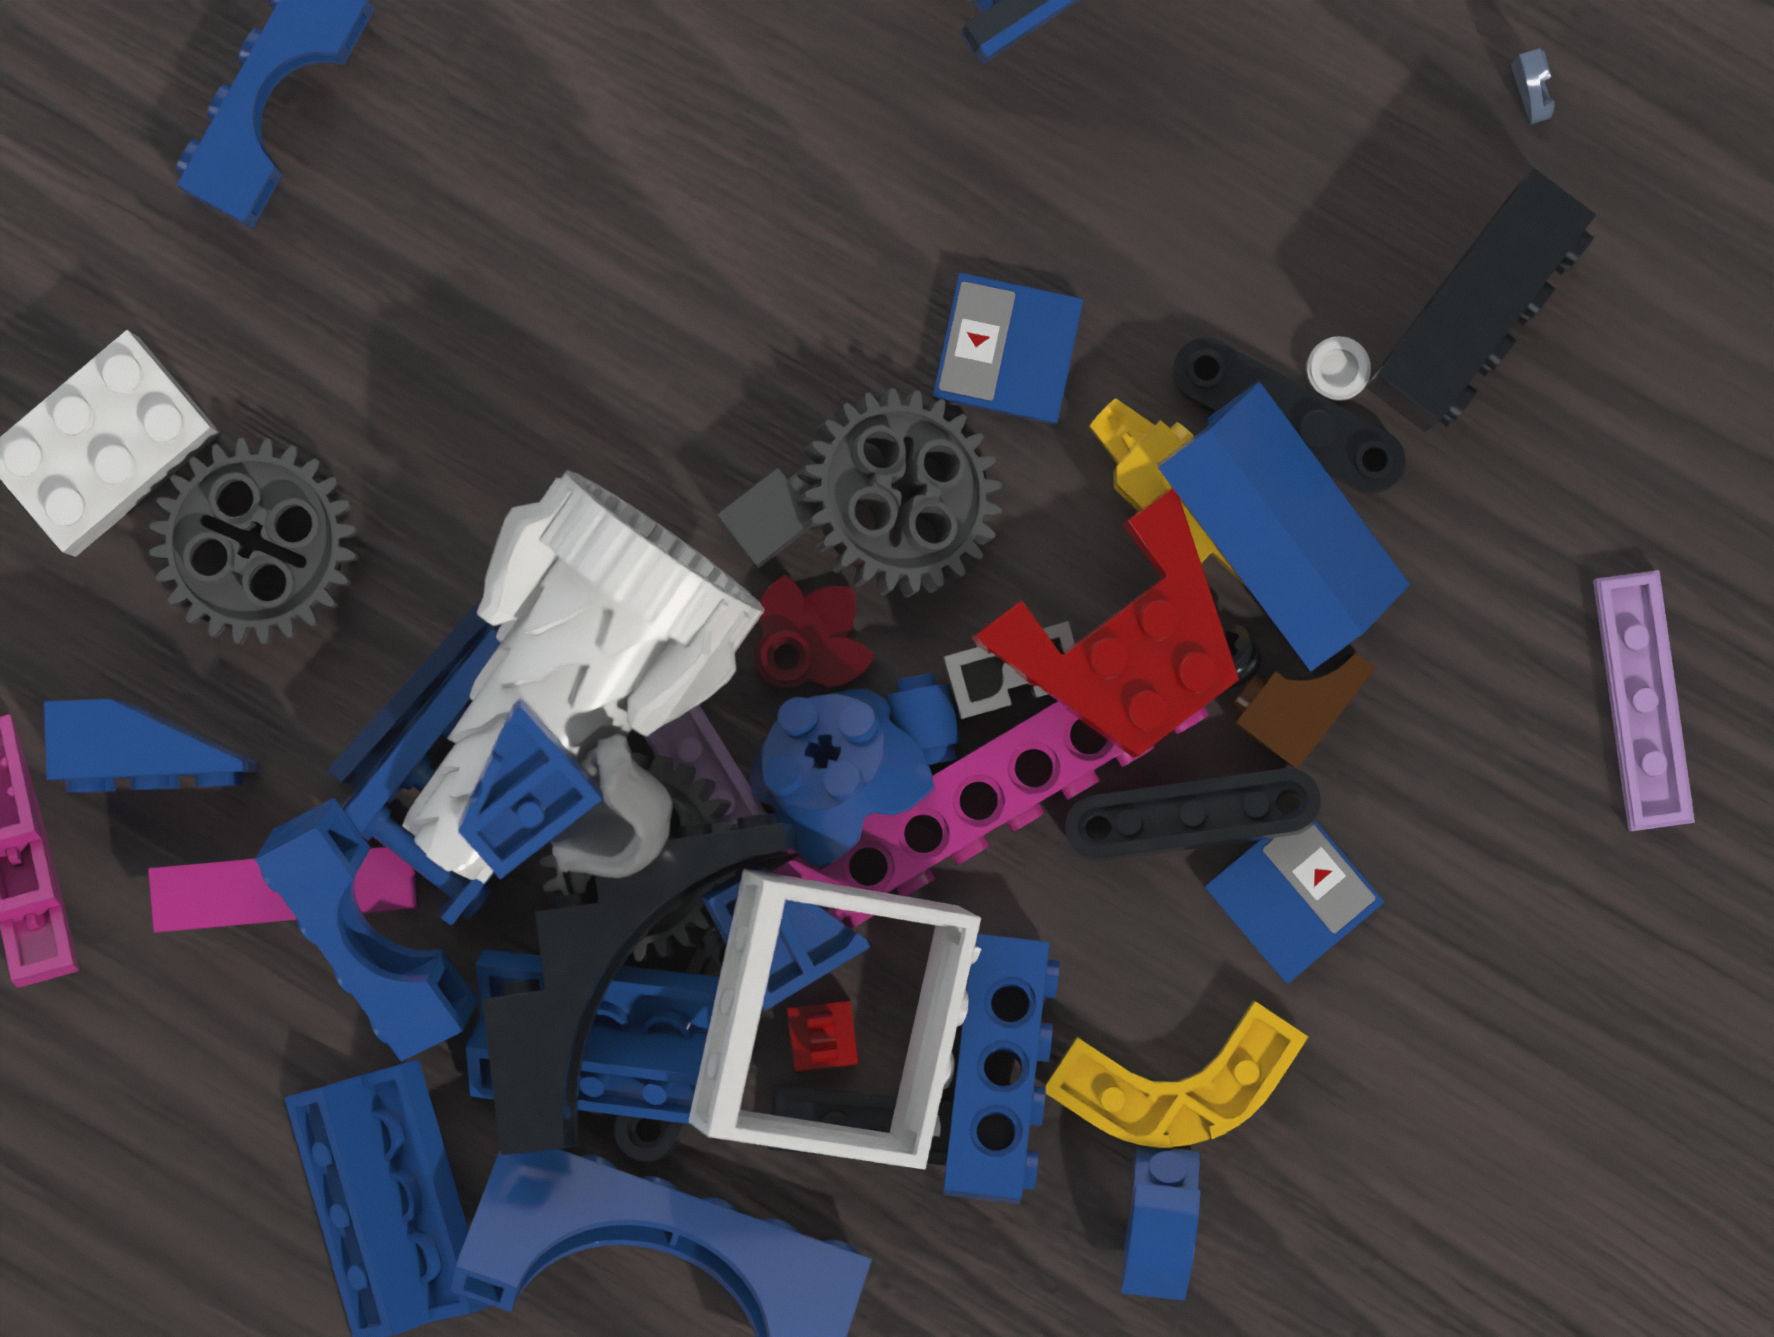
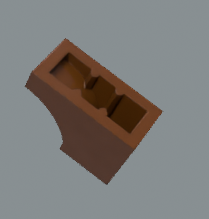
[1232,652,1376,770]

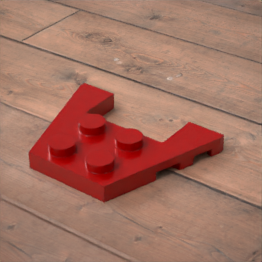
[971,488,1239,757]

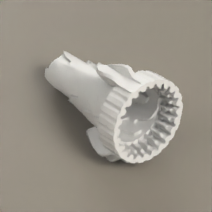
[402,471,765,883]

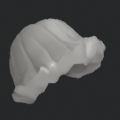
[550,734,672,878]

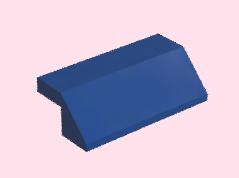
[1157,381,1410,671]
[466,949,720,1124]
[284,1059,490,1337]

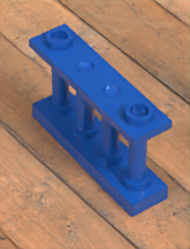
[341,624,501,926]

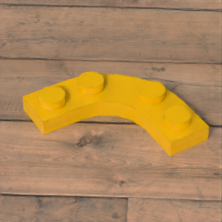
[1043,1000,1308,1148]

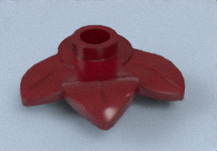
[754,575,874,689]

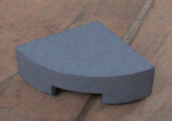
[1511,48,1555,125]

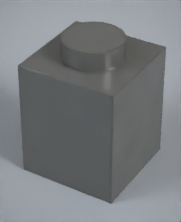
[717,468,814,569]

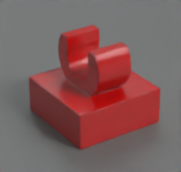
[787,1000,858,1072]

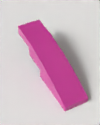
[0,714,79,988]
[148,847,419,933]

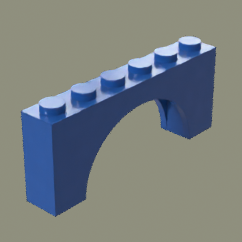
[450,1149,872,1337]

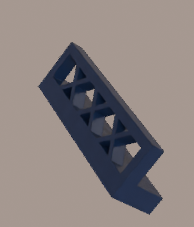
[327,597,502,807]

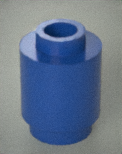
[887,673,961,765]

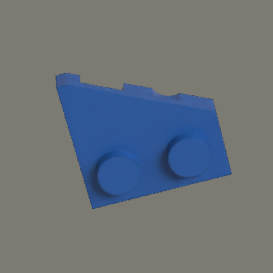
[458,698,603,879]
[701,863,870,1011]

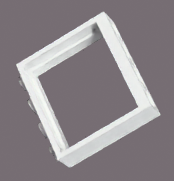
[688,868,981,1169]

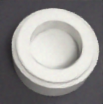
[1305,336,1371,402]

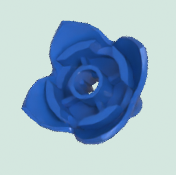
[749,689,935,870]

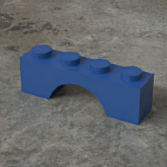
[176,0,375,230]
[255,798,478,1061]

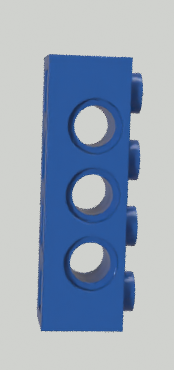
[943,934,1060,1204]

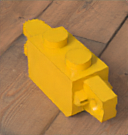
[1089,398,1247,587]

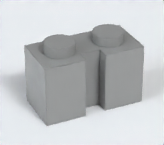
[942,621,1075,719]

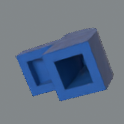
[1121,1144,1201,1301]

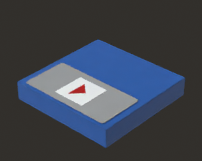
[933,272,1084,425]
[1203,804,1384,985]

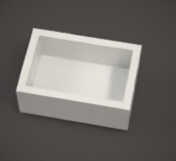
[0,330,221,557]

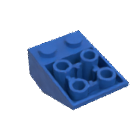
[44,699,260,793]

